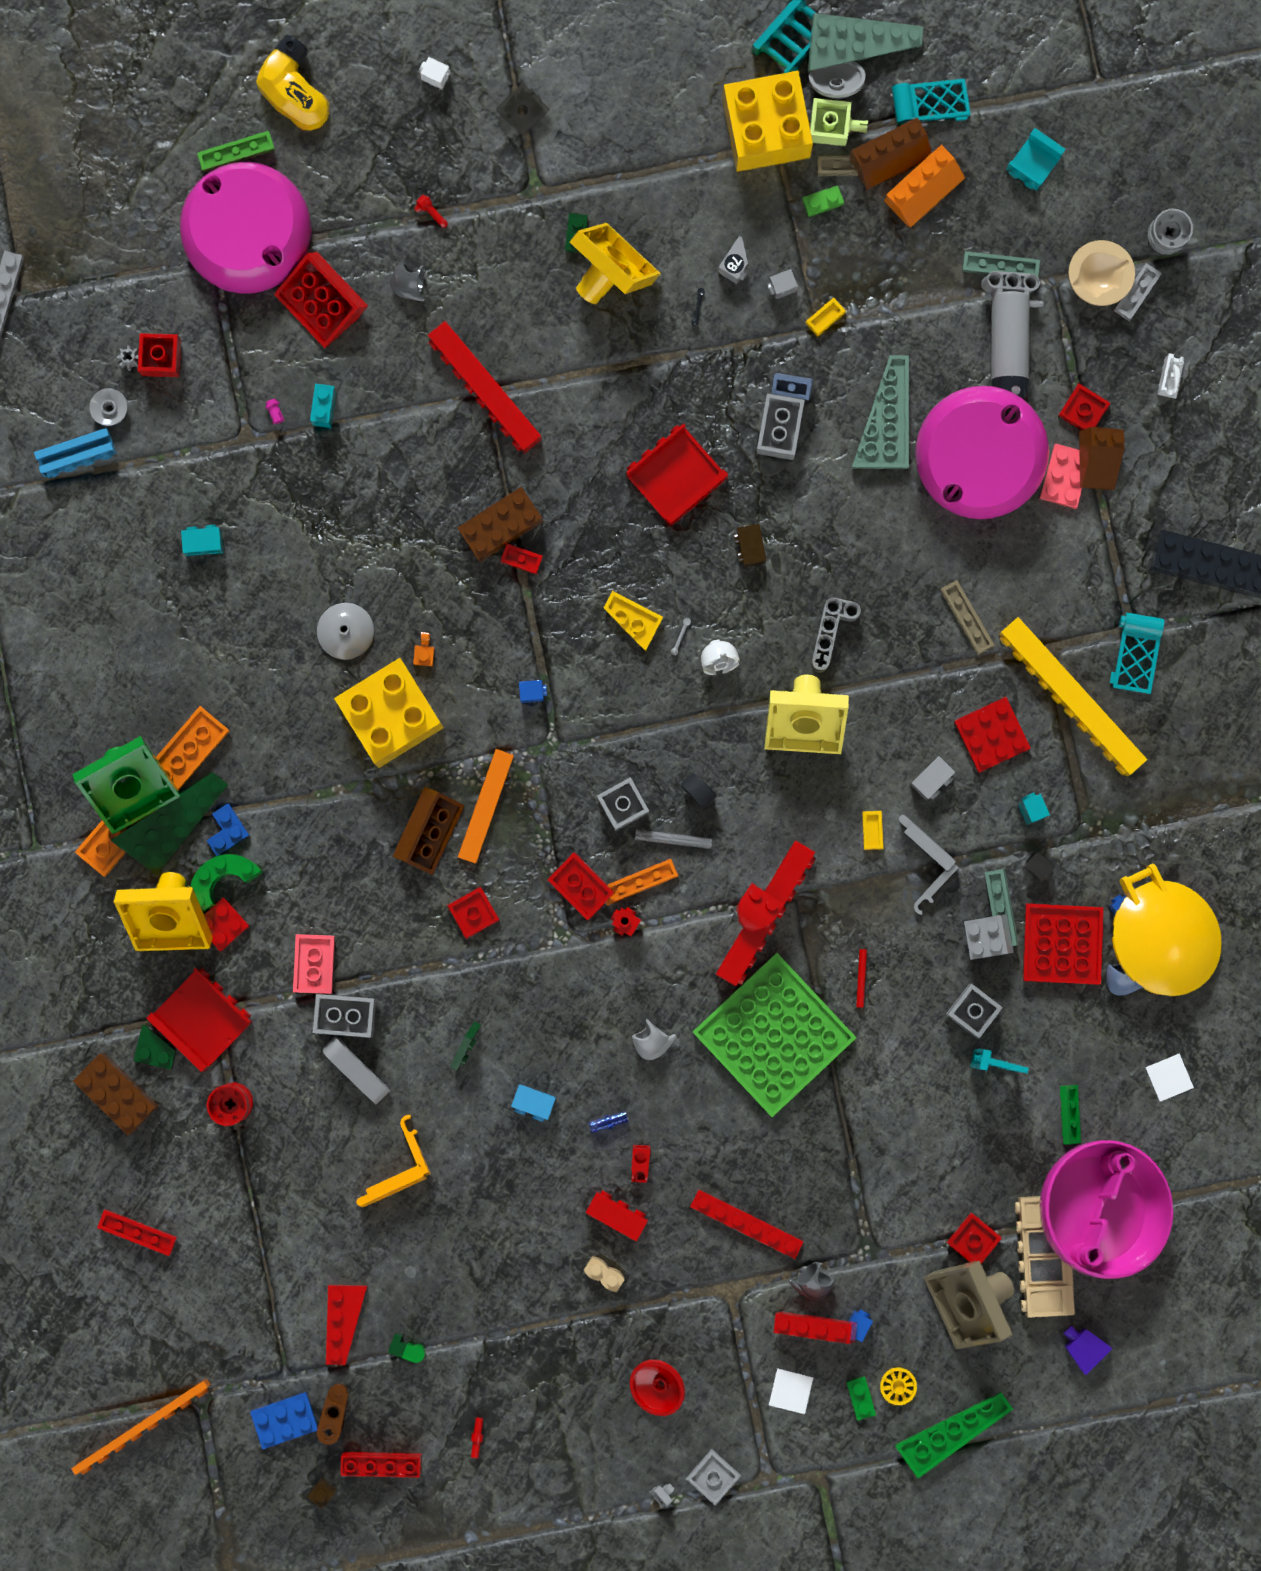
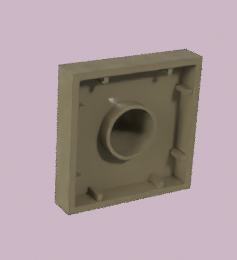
[924,1261,1014,1349]

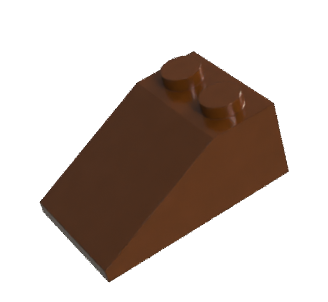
[1079,427,1124,490]

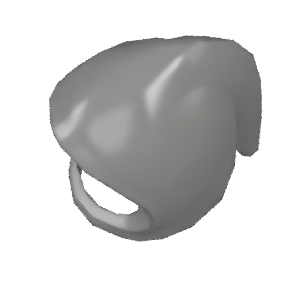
[632,1019,676,1060]

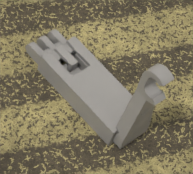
[899,815,959,915]

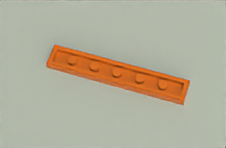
[458,749,514,864]

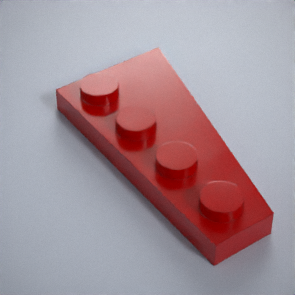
[326,1285,368,1365]

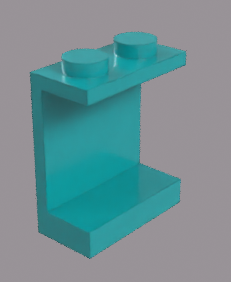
[1006,128,1066,191]

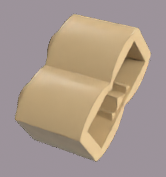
[584,1256,624,1292]

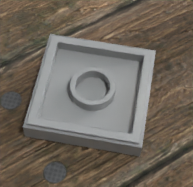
[686,1449,741,1506]

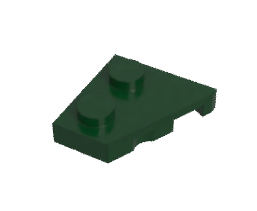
[450,1021,481,1071]
[133,1025,176,1070]

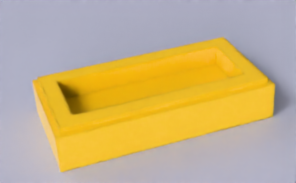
[805,298,846,337]
[862,811,883,850]

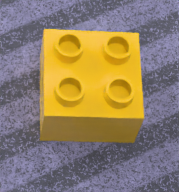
[722,71,813,172]
[334,658,444,768]

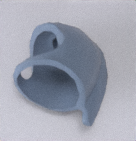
[1106,964,1142,995]

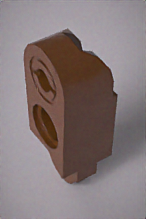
[317,1383,349,1445]

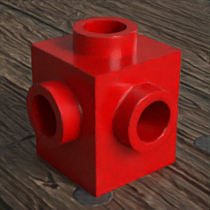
[611,907,641,937]

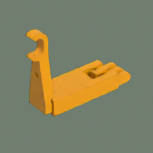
[356,1115,431,1207]

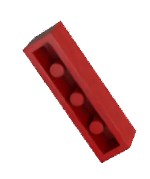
[774,1311,857,1344]

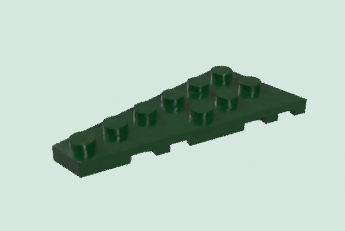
[110,772,228,875]

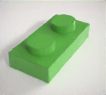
[802,186,844,217]

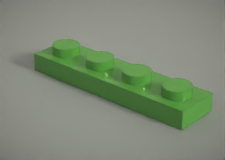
[197,131,275,172]

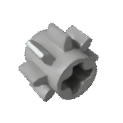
[117,345,139,371]

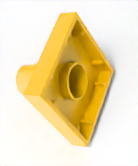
[570,223,661,304]
[114,872,212,951]

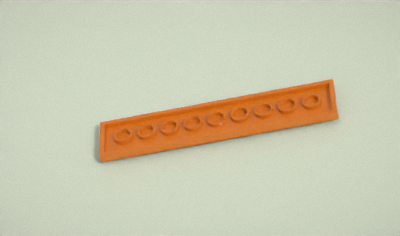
[75,706,230,877]

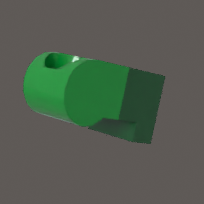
[388,1332,426,1363]

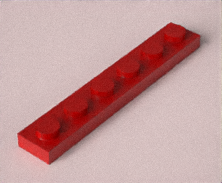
[690,1189,804,1259]

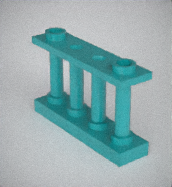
[752,0,817,73]

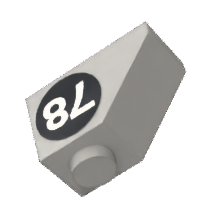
[718,236,749,284]

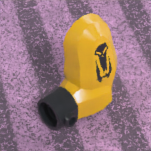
[256,35,330,131]

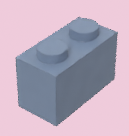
[771,373,814,400]

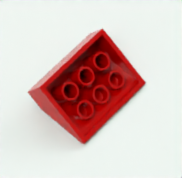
[274,252,368,348]

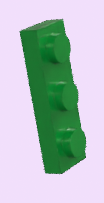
[1060,1085,1081,1144]

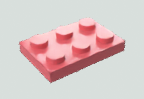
[1039,443,1082,509]
[293,934,335,994]

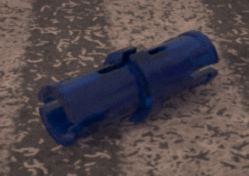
[588,1110,629,1134]

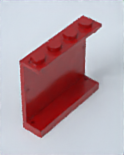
[146,968,253,1072]

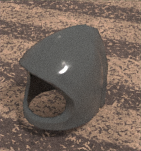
[390,261,426,301]
[788,1262,834,1302]

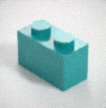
[310,384,337,428]
[181,525,224,556]
[1018,792,1050,825]

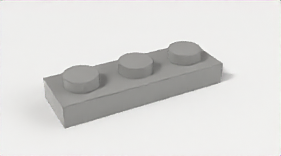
[1114,263,1162,321]

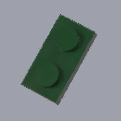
[565,213,588,253]

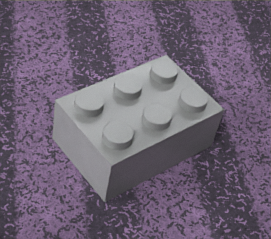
[756,393,805,460]
[313,994,376,1038]

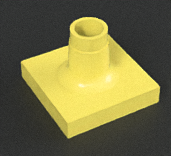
[765,675,849,754]

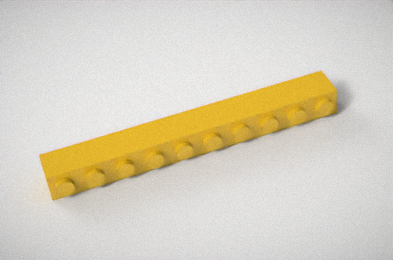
[999,617,1147,776]

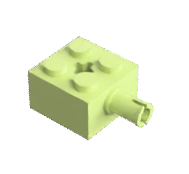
[810,98,868,146]

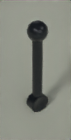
[691,288,705,326]

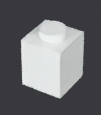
[419,57,450,89]

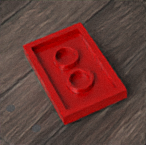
[547,852,615,920]

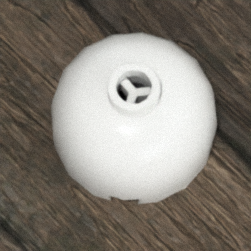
[701,640,740,675]

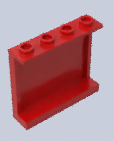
[626,424,728,527]

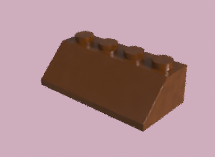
[849,117,932,190]
[392,787,465,875]

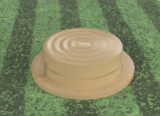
[1068,240,1135,306]

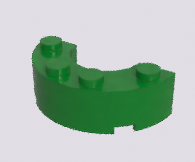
[191,854,263,914]

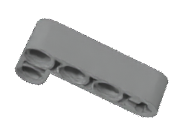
[811,598,861,673]
[322,1035,390,1105]

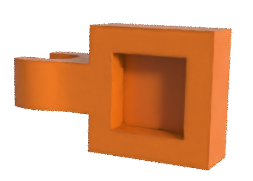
[413,632,435,667]

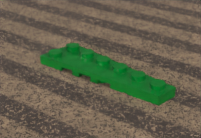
[895,1392,1013,1478]

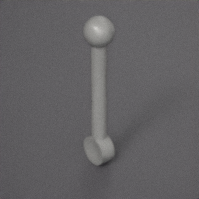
[671,618,691,655]

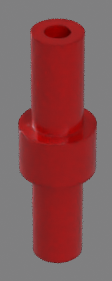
[471,1417,483,1458]

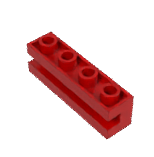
[341,1452,422,1478]

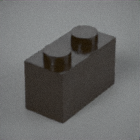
[733,524,767,568]

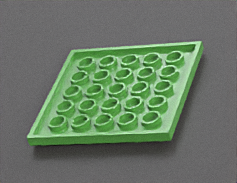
[693,953,856,1117]

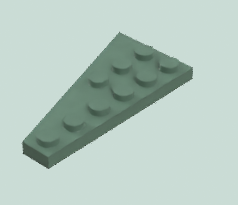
[808,13,923,72]
[851,355,909,469]

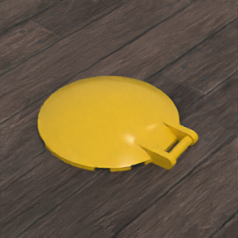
[1112,864,1222,996]

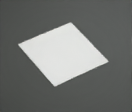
[1146,1054,1194,1101]
[769,1369,813,1414]

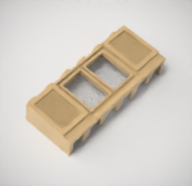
[1015,1196,1075,1317]

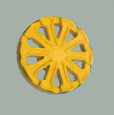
[880,1367,917,1405]

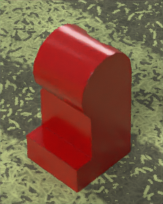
[631,1145,651,1183]

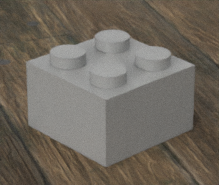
[597,777,649,831]
[964,915,1014,960]
[946,984,1003,1038]

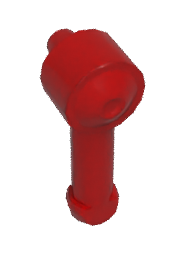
[414,194,448,228]

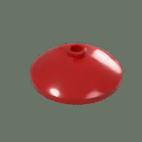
[630,1360,685,1416]

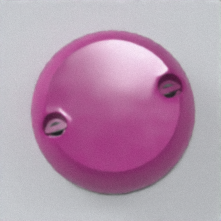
[180,162,311,293]
[915,386,1049,519]
[1040,1140,1173,1279]

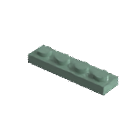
[962,251,1040,277]
[985,869,1019,946]

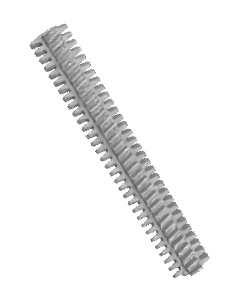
[635,829,712,849]

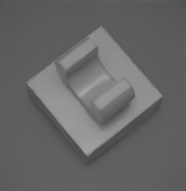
[649,1483,675,1507]

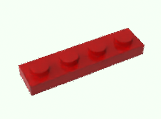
[97,1209,177,1256]

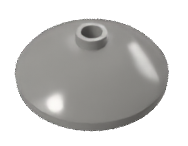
[809,62,865,98]
[317,603,374,660]

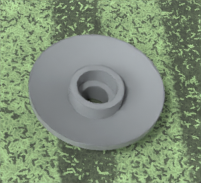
[89,388,128,426]

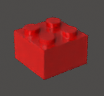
[138,333,181,377]

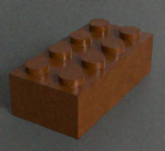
[457,486,543,563]
[73,1053,159,1135]

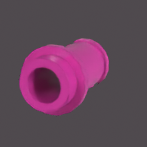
[265,399,285,424]

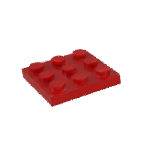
[954,697,1031,773]

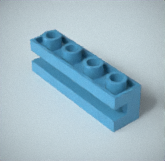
[34,428,117,478]

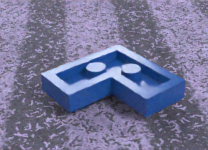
[206,803,250,856]

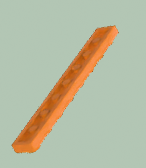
[71,1378,211,1475]

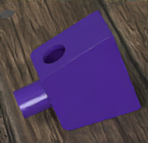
[1063,1325,1112,1375]

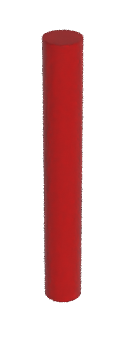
[856,949,867,1007]

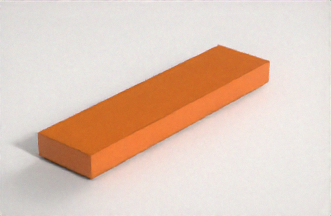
[606,859,678,906]

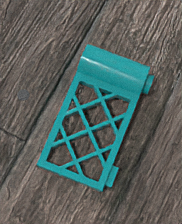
[891,78,971,126]
[1109,612,1164,694]

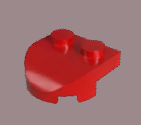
[736,883,784,932]

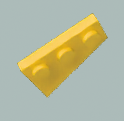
[604,591,663,651]

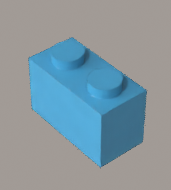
[511,1084,556,1122]

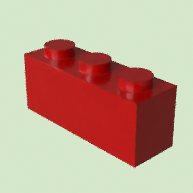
[585,1190,648,1241]

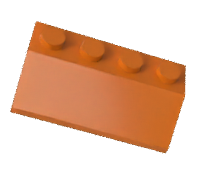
[884,144,965,228]

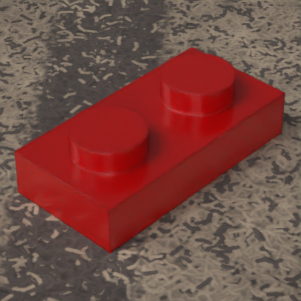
[500,544,543,575]

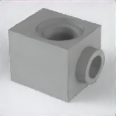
[767,269,798,299]

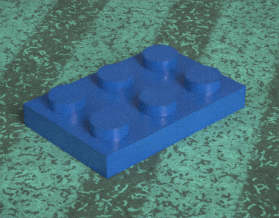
[250,1392,318,1449]

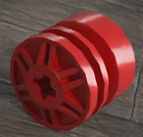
[207,1082,254,1126]

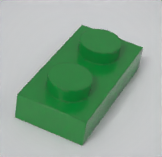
[846,1376,876,1421]

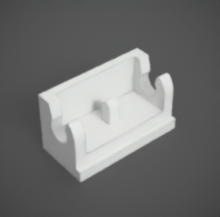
[1157,353,1184,399]

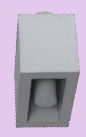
[910,756,955,801]

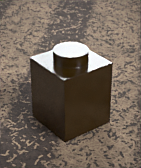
[307,1477,337,1509]

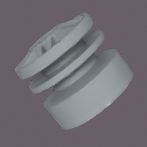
[1147,209,1193,254]

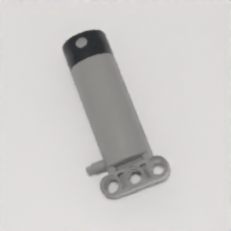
[981,271,1044,403]

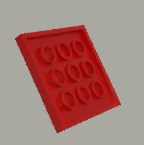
[1023,904,1104,985]

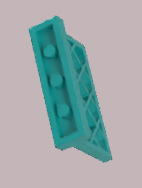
[970,1048,1029,1073]

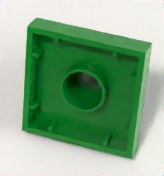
[72,736,180,834]

